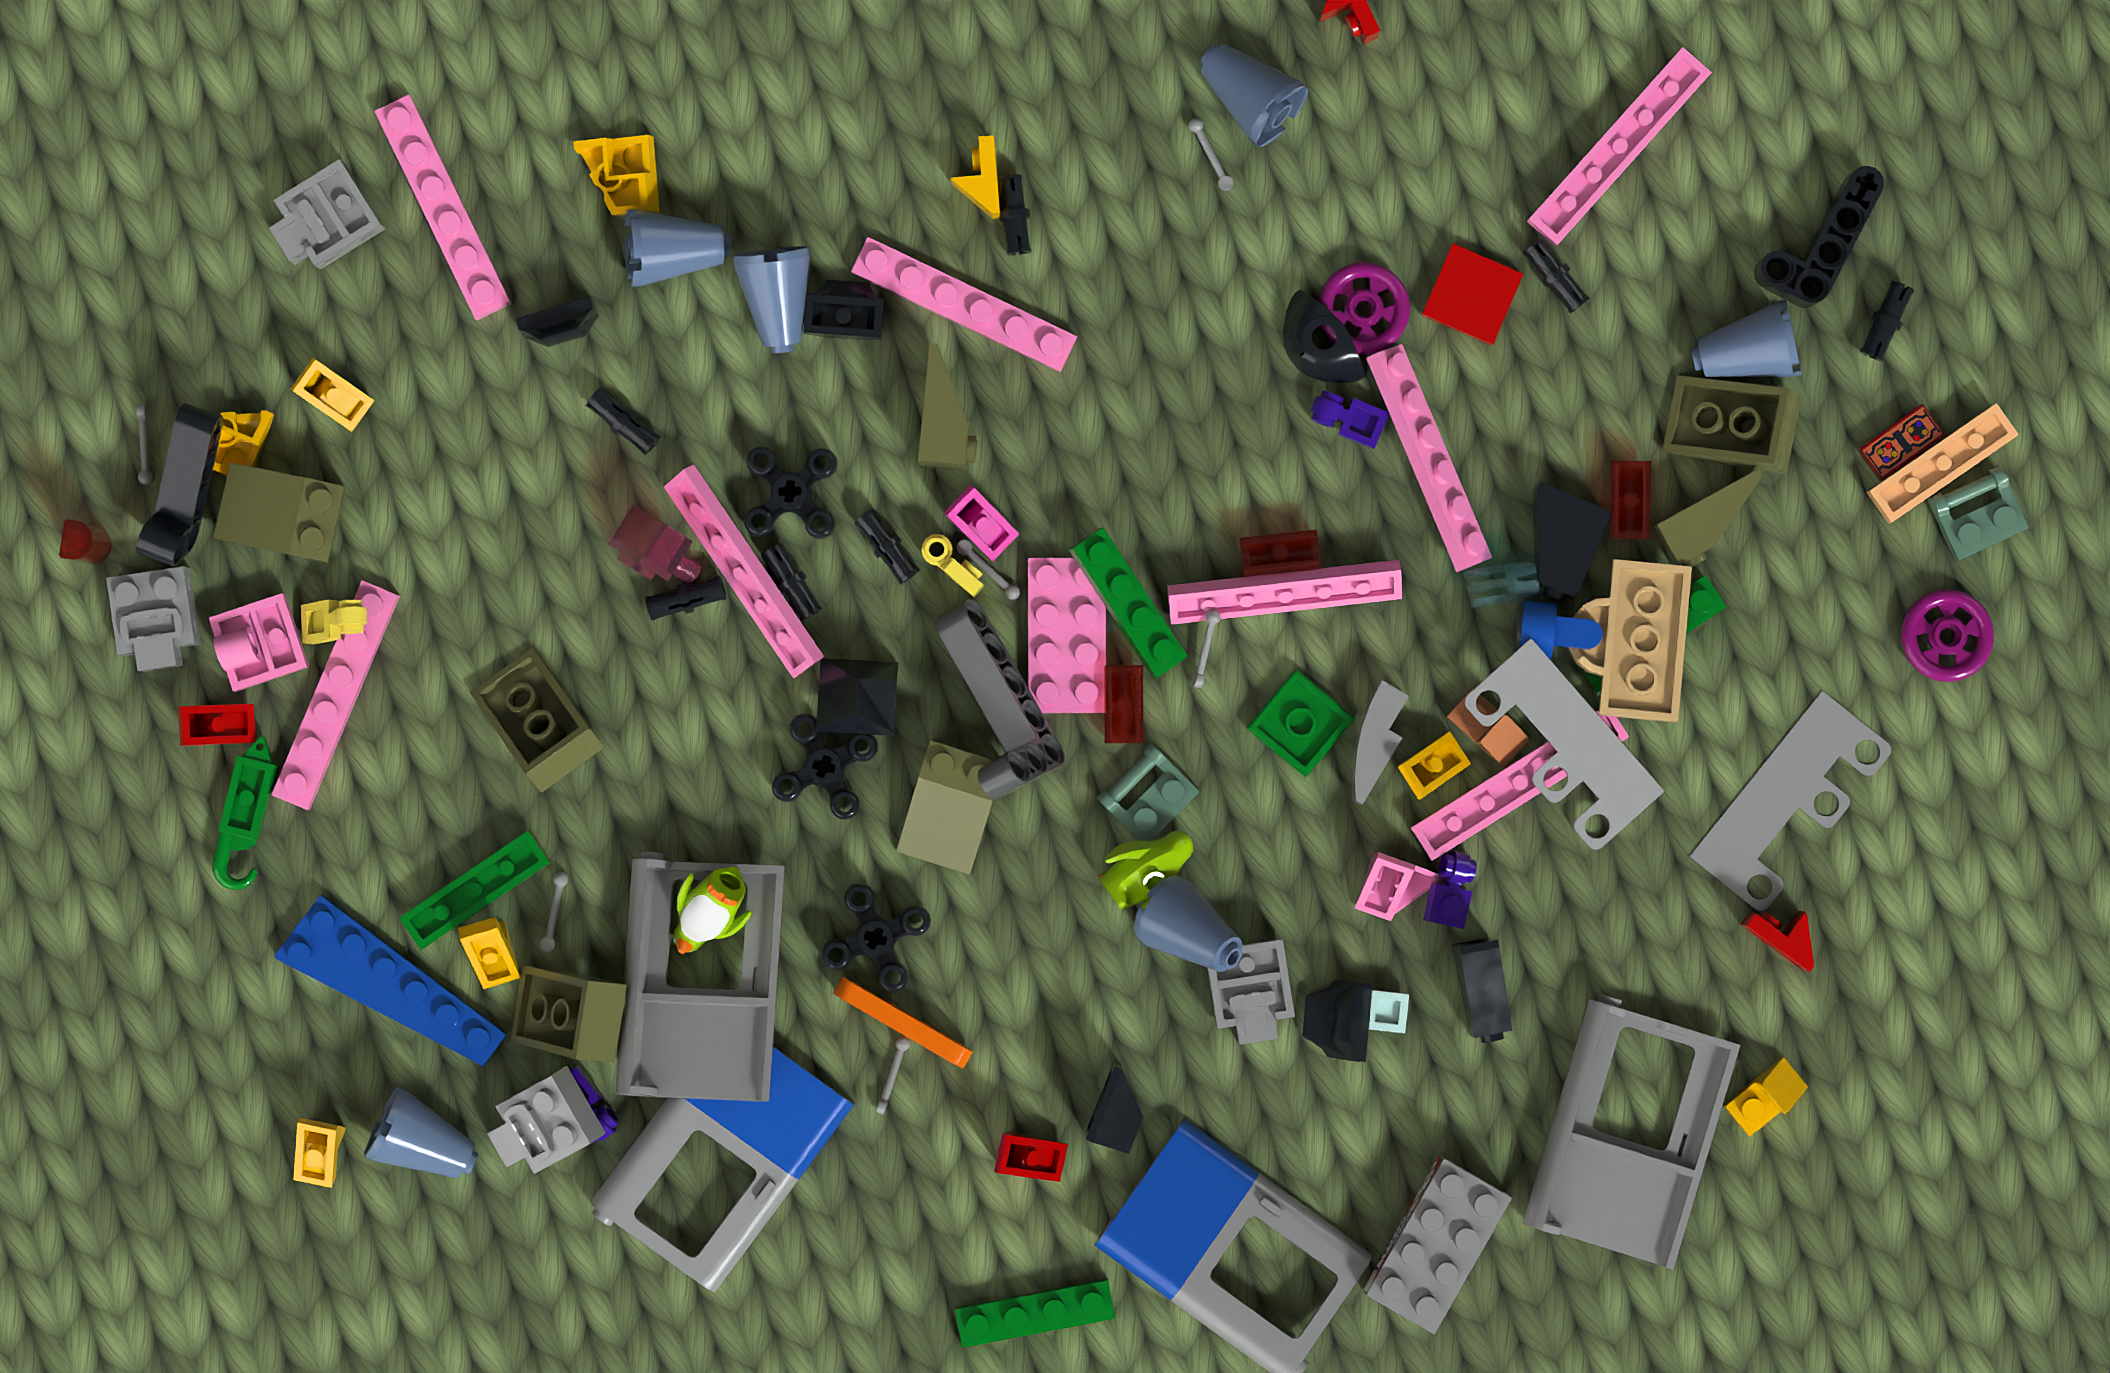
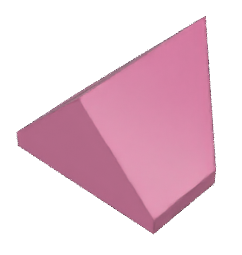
[1355,851,1444,921]

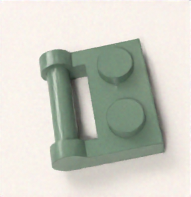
[1928,465,2029,561]
[1096,743,1200,841]

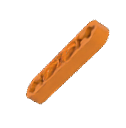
[833,976,974,1069]

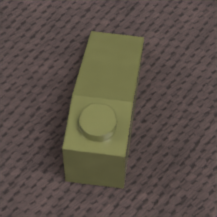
[1651,469,1763,567]

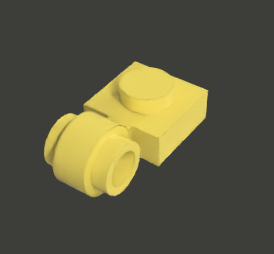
[921,534,984,598]
[301,600,367,644]

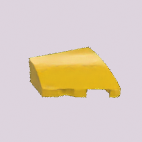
[573,135,660,216]
[213,410,274,477]

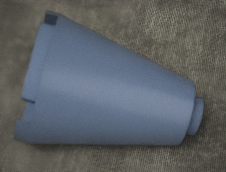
[1200,44,1308,147]
[624,209,731,287]
[733,246,810,353]
[1691,300,1802,377]
[1134,875,1242,972]
[364,1086,478,1179]

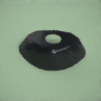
[1283,290,1365,383]

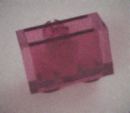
[609,505,701,584]

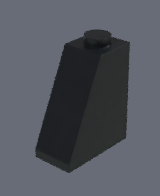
[1532,482,1612,603]
[1451,937,1512,1043]

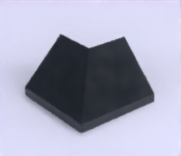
[816,658,898,736]
[1085,1061,1143,1154]

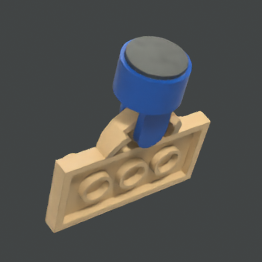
[1513,559,1692,723]

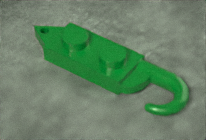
[212,736,278,890]

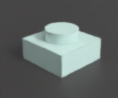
[1369,990,1409,1033]

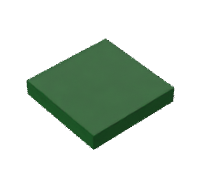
[1246,669,1355,778]

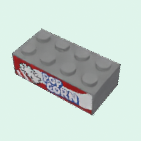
[1363,1154,1512,1335]

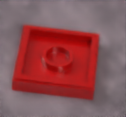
[1421,243,1524,346]

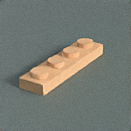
[1866,403,2019,524]

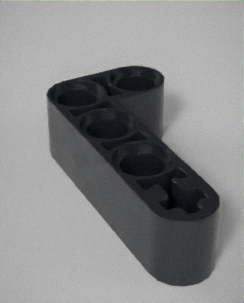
[1754,166,1884,308]
[136,403,223,566]

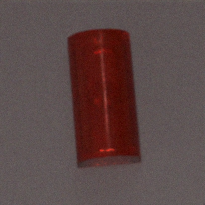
[1610,461,1651,540]
[59,519,112,564]
[1239,530,1321,577]
[1104,665,1144,744]

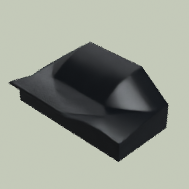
[803,280,884,340]
[515,296,599,347]
[1302,980,1373,1062]

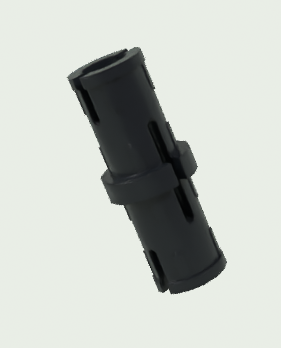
[997,174,1032,256]
[1523,238,1590,314]
[1860,281,1914,362]
[585,387,661,455]
[854,508,920,585]
[761,543,823,621]
[645,575,727,621]

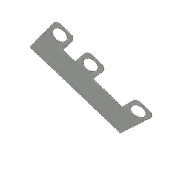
[1465,638,1664,850]
[1690,691,1891,911]

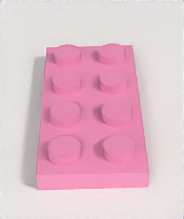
[1028,558,1106,713]

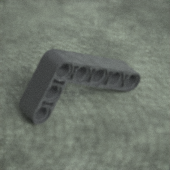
[936,599,1065,799]

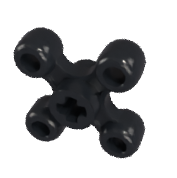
[744,446,838,540]
[772,713,878,820]
[821,882,931,993]

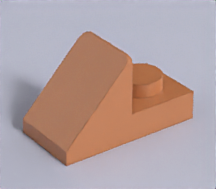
[1446,688,1530,768]

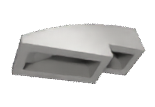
[1352,680,1409,805]

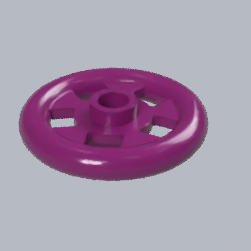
[1318,262,1410,354]
[1901,589,1994,682]

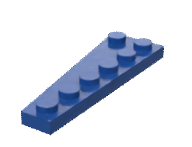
[274,895,508,1066]

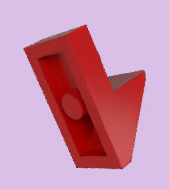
[1319,0,1380,45]
[178,704,256,746]
[1740,910,1814,972]
[994,1131,1068,1182]

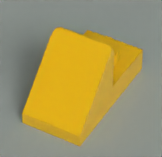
[950,135,1000,219]
[290,358,374,432]
[1398,732,1471,800]
[458,917,521,989]
[1722,1056,1808,1137]
[294,1118,346,1188]

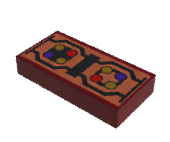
[1857,404,1945,481]

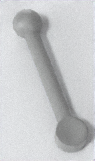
[1188,117,1234,192]
[137,404,153,485]
[956,540,1020,600]
[1192,610,1221,688]
[540,872,568,952]
[876,1036,911,1115]

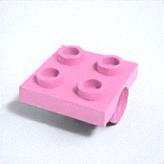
[209,593,310,692]

